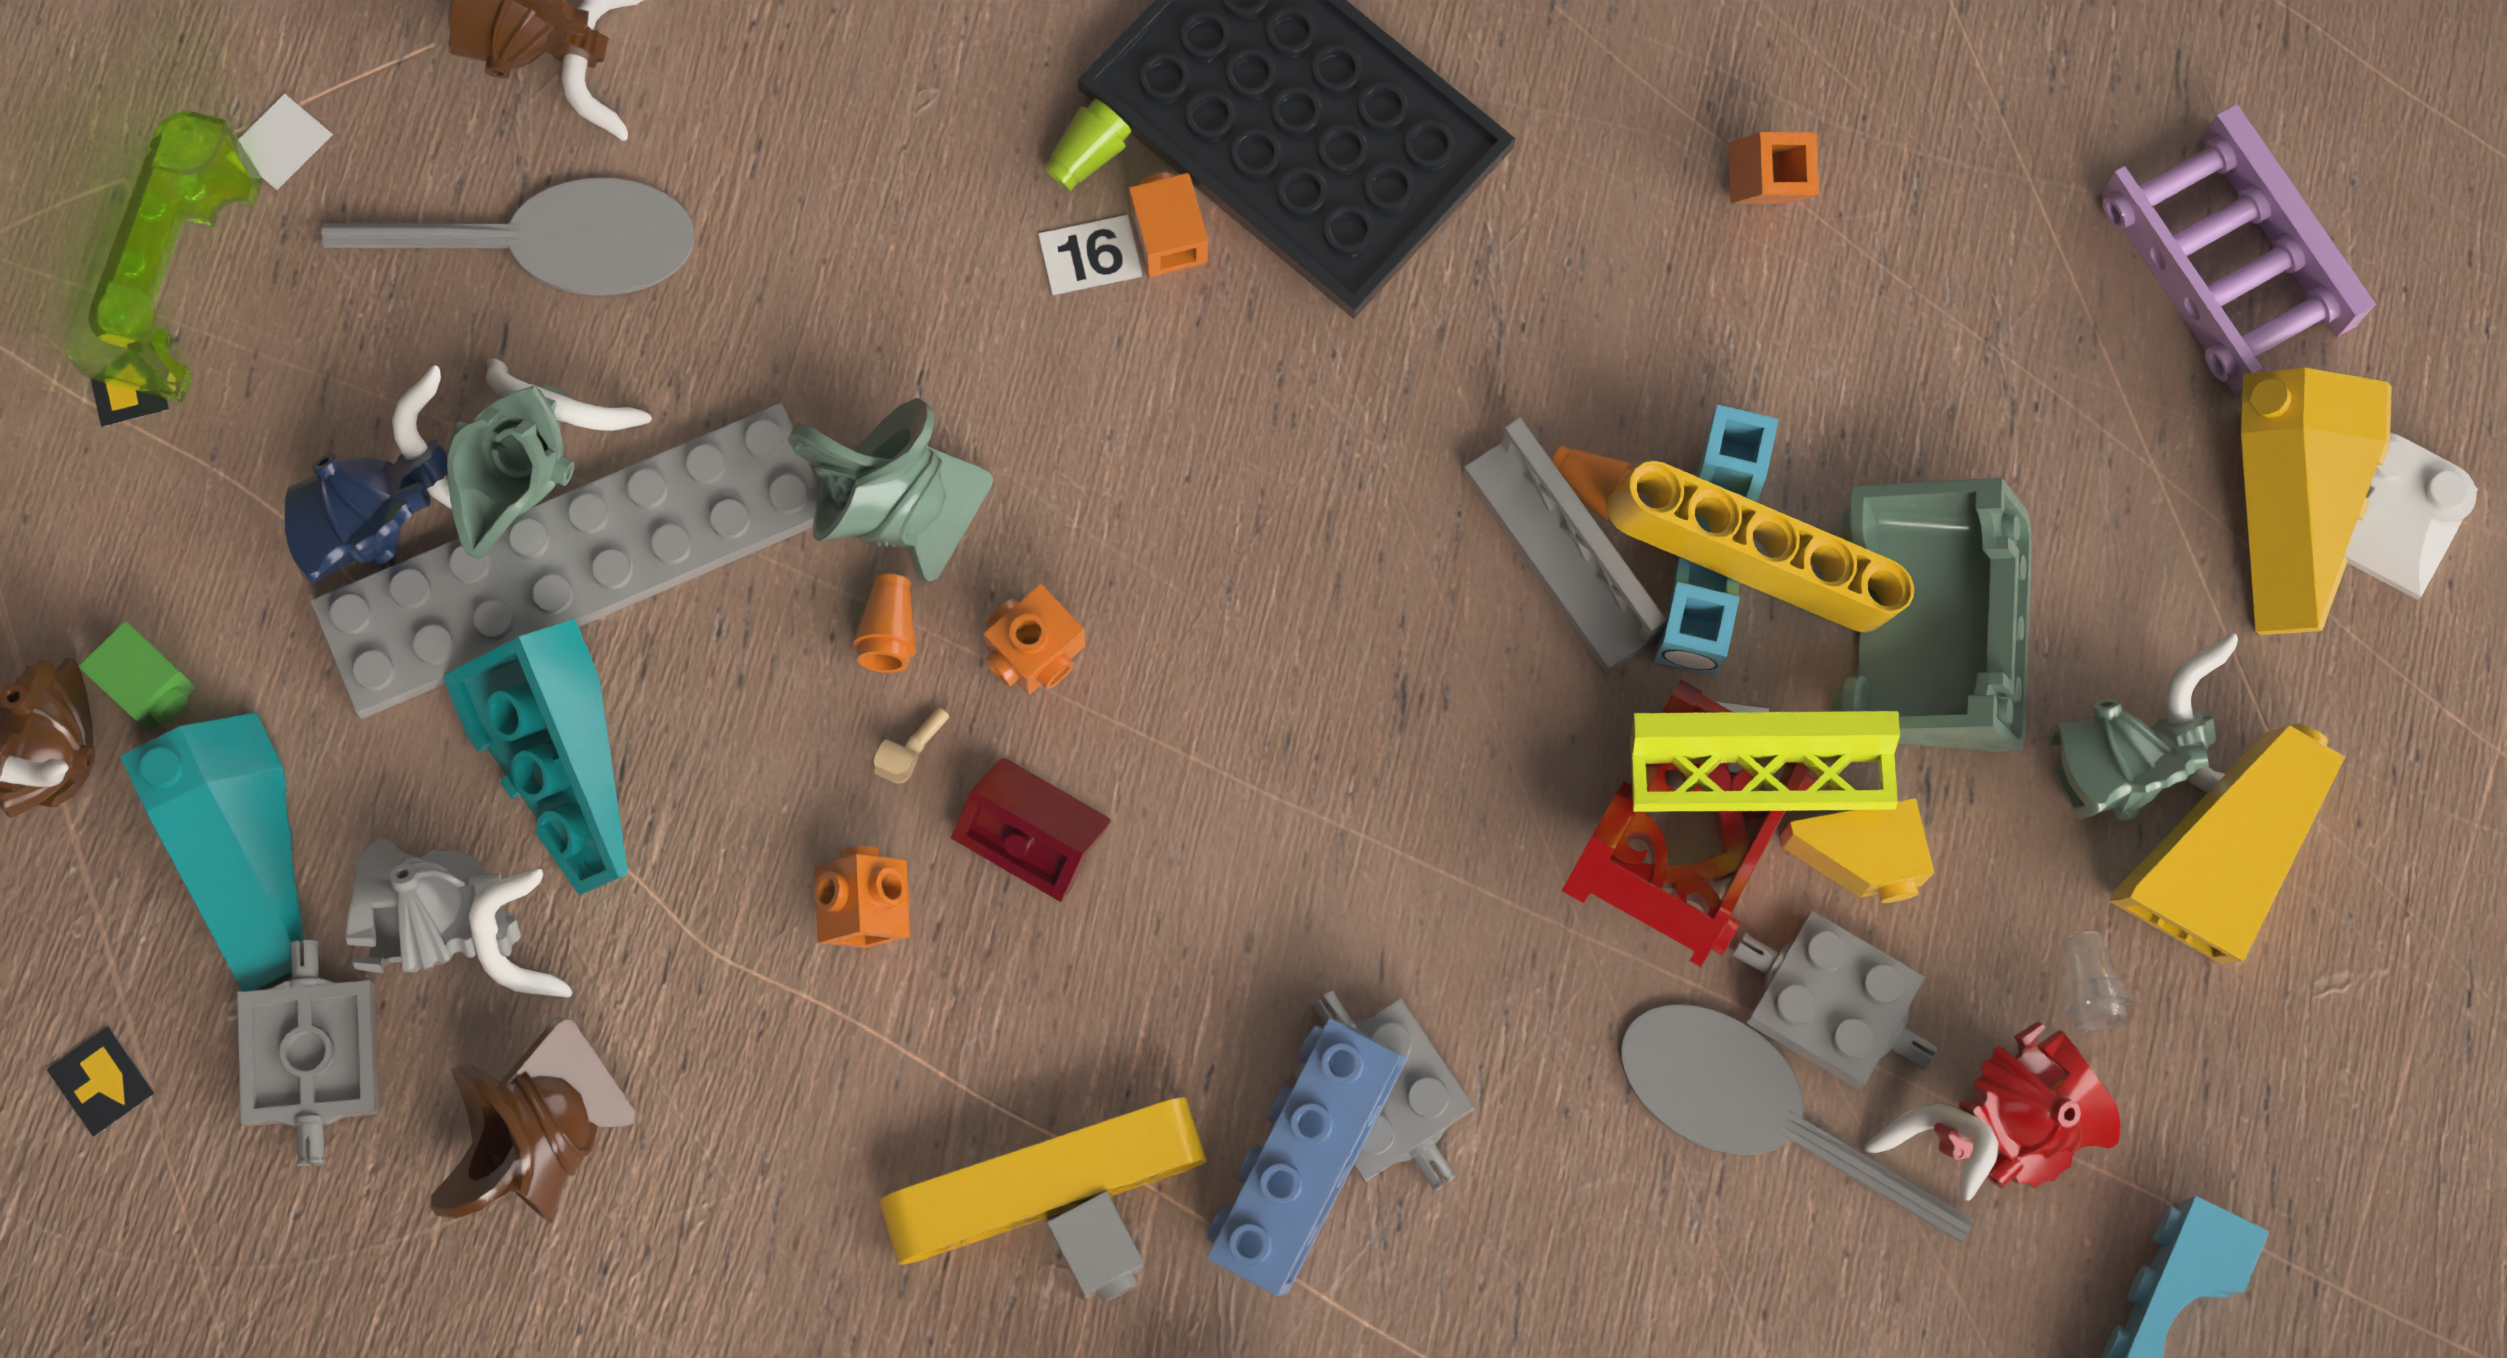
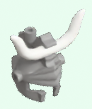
[345,839,572,998]

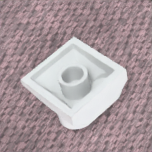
[2344,433,2478,600]

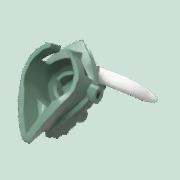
[447,358,652,559]
[2048,633,2237,821]

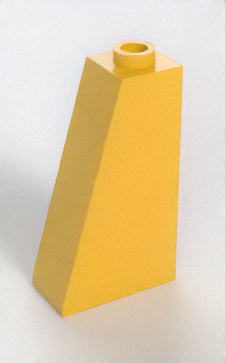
[2109,724,2345,964]

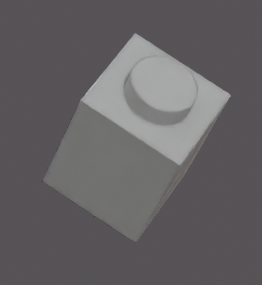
[1047,1191,1144,1303]

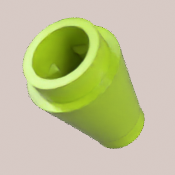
[1043,99,1132,192]

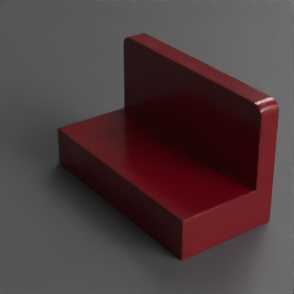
[951,758,1111,902]

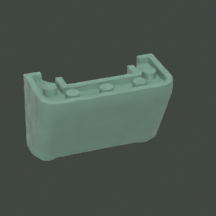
[1833,477,2032,752]

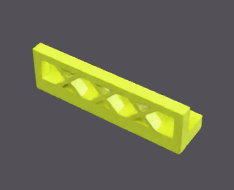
[1630,711,1900,812]

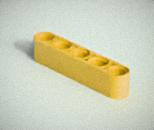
[1607,461,1914,633]
[878,1097,1207,1265]

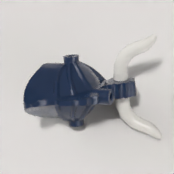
[285,365,452,585]

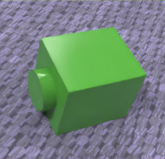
[78,621,196,732]

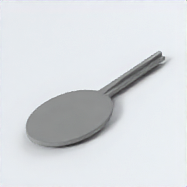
[321,178,695,296]
[1621,1004,1974,1243]

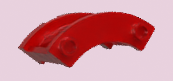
[1561,679,1818,967]

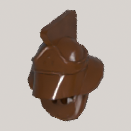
[430,1016,636,1223]

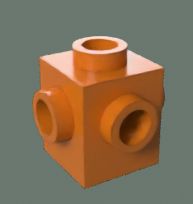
[983,584,1086,695]
[814,846,910,948]

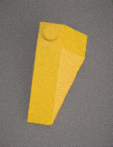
[2241,367,2391,635]

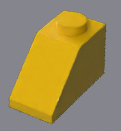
[1780,798,1934,903]

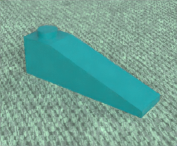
[442,619,628,895]
[120,712,304,992]

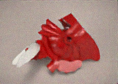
[1864,1022,2121,1200]

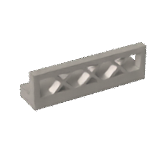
[1463,418,1667,675]

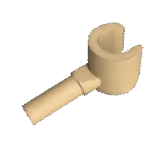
[873,707,949,784]

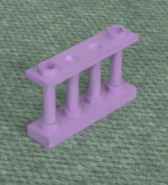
[2100,104,2376,395]

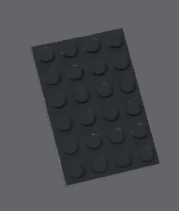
[1078,0,1516,319]

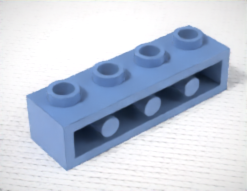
[1207,1019,1408,1296]

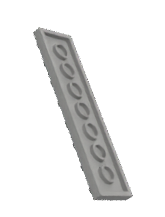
[311,402,819,719]

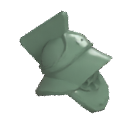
[788,398,993,582]

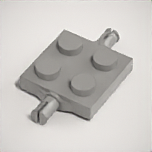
[1732,911,1939,1091]
[237,940,380,1166]
[1292,991,1474,1192]

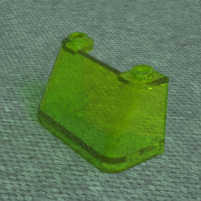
[65,111,263,404]

